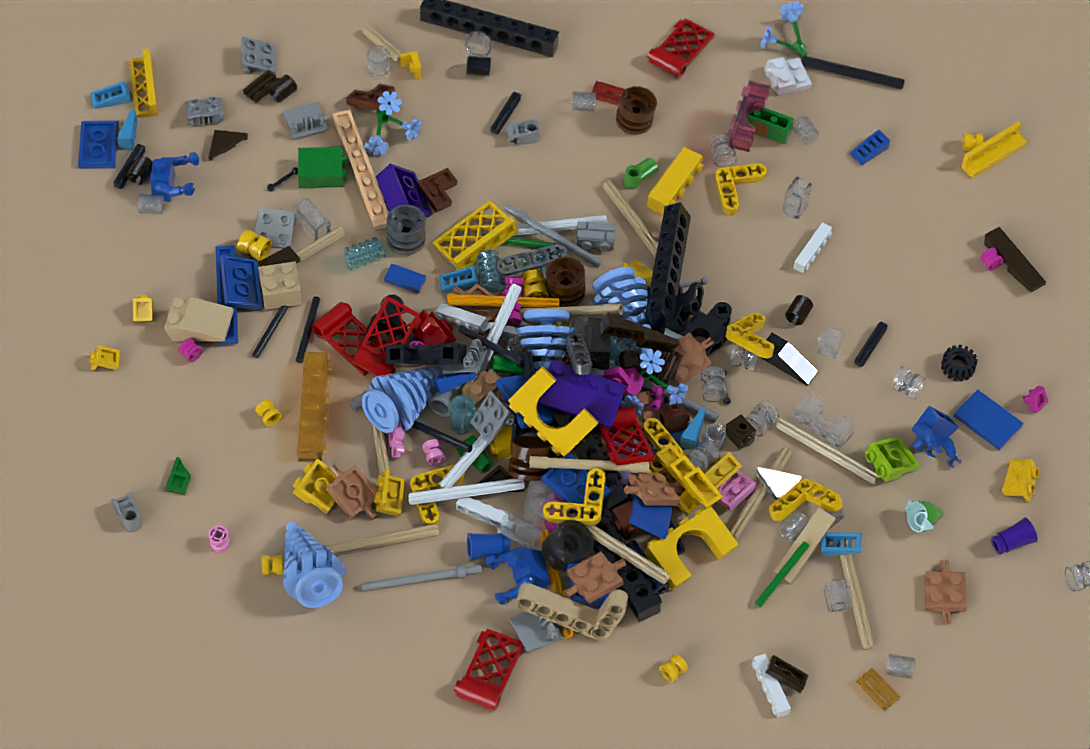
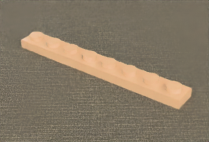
[333,110,388,231]

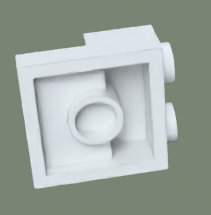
[765,57,812,96]

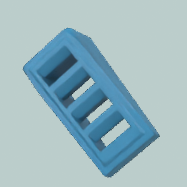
[90,81,131,109]
[117,110,138,150]
[439,265,481,293]
[679,408,706,451]
[821,533,862,556]

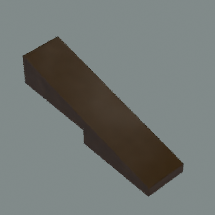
[984,227,1046,292]
[600,312,680,352]

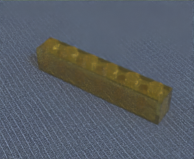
[297,352,332,462]

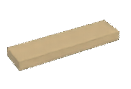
[774,508,836,584]

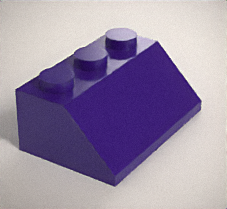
[376,163,432,218]

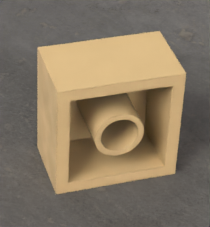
[258,262,302,310]

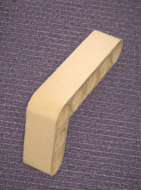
[516,583,628,640]

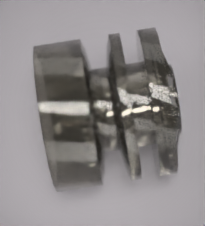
[542,520,594,572]

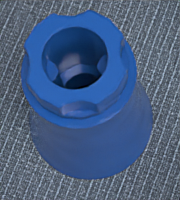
[467,533,510,561]

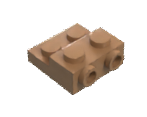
[462,369,507,412]

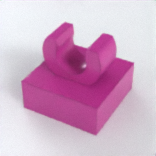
[1023,385,1049,413]

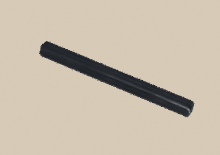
[801,55,905,89]

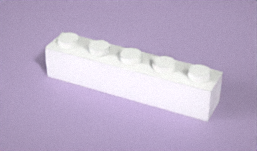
[793,222,833,273]
[435,303,490,334]
[456,497,517,533]
[751,654,791,718]

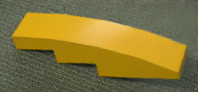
[655,443,723,508]

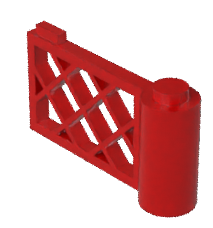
[647,18,715,78]
[351,296,422,377]
[311,302,388,376]
[595,407,655,466]
[454,628,524,711]

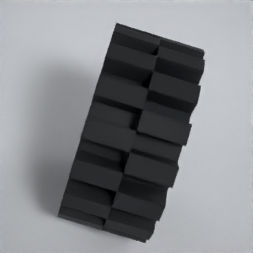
[941,345,978,382]

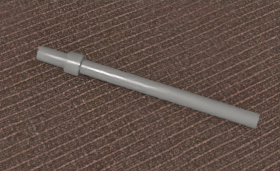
[504,204,602,267]
[361,564,482,591]

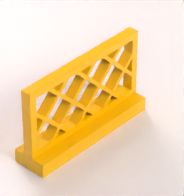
[432,200,519,270]

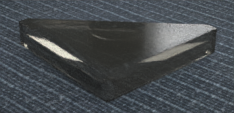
[754,468,802,500]

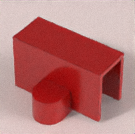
[408,310,457,345]

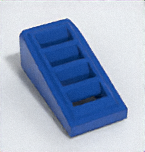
[850,130,890,166]
[432,372,476,394]

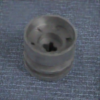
[386,205,426,255]

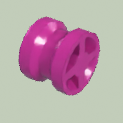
[980,248,1004,271]
[178,338,203,362]

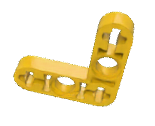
[715,163,767,215]
[725,313,774,358]
[643,418,684,474]
[410,464,465,526]
[543,468,605,525]
[769,479,843,521]

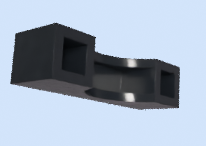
[386,343,467,366]

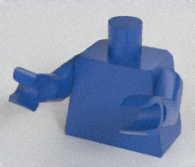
[150,152,199,202]
[912,406,961,468]
[486,547,551,605]

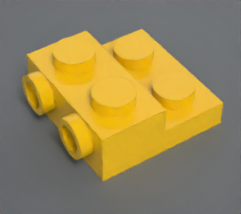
[292,459,336,514]

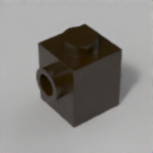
[725,414,756,450]

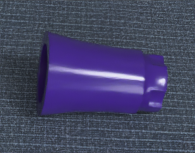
[991,517,1038,555]

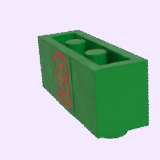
[736,100,794,144]

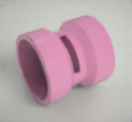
[422,439,446,466]
[208,525,230,553]

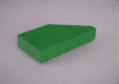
[166,457,191,495]

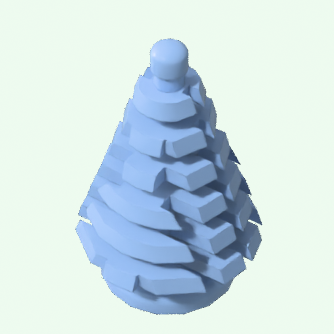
[592,267,651,354]
[516,309,577,371]
[362,365,446,433]
[283,522,346,608]

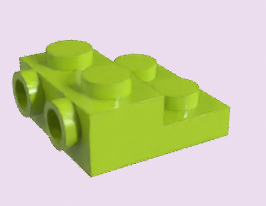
[864,436,921,482]

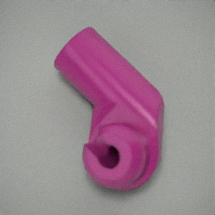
[650,386,665,411]

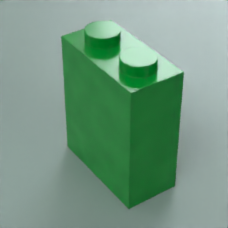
[298,147,346,188]

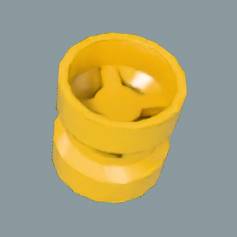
[962,133,983,151]
[255,399,282,426]
[262,554,283,575]
[659,654,688,683]

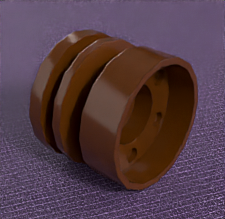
[616,86,657,135]
[546,257,586,307]
[508,436,552,481]

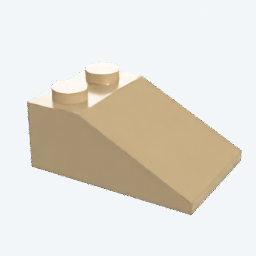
[164,297,234,341]

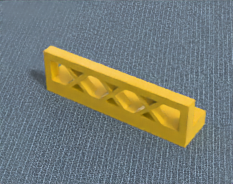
[129,48,158,118]
[961,121,1028,179]
[672,452,742,516]

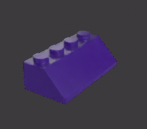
[538,360,626,428]

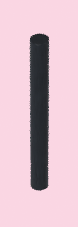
[296,296,320,363]
[252,305,289,358]
[458,325,524,366]
[412,420,473,453]

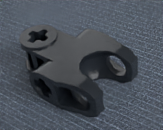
[667,282,704,334]
[682,302,732,357]

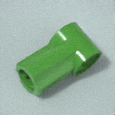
[624,158,658,189]

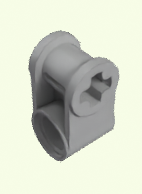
[505,120,540,146]
[111,492,142,532]

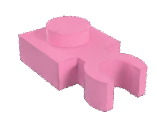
[387,422,405,458]

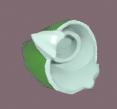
[905,500,943,532]

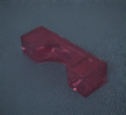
[726,80,770,152]

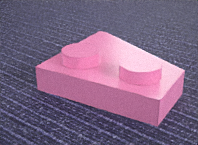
[717,470,757,511]

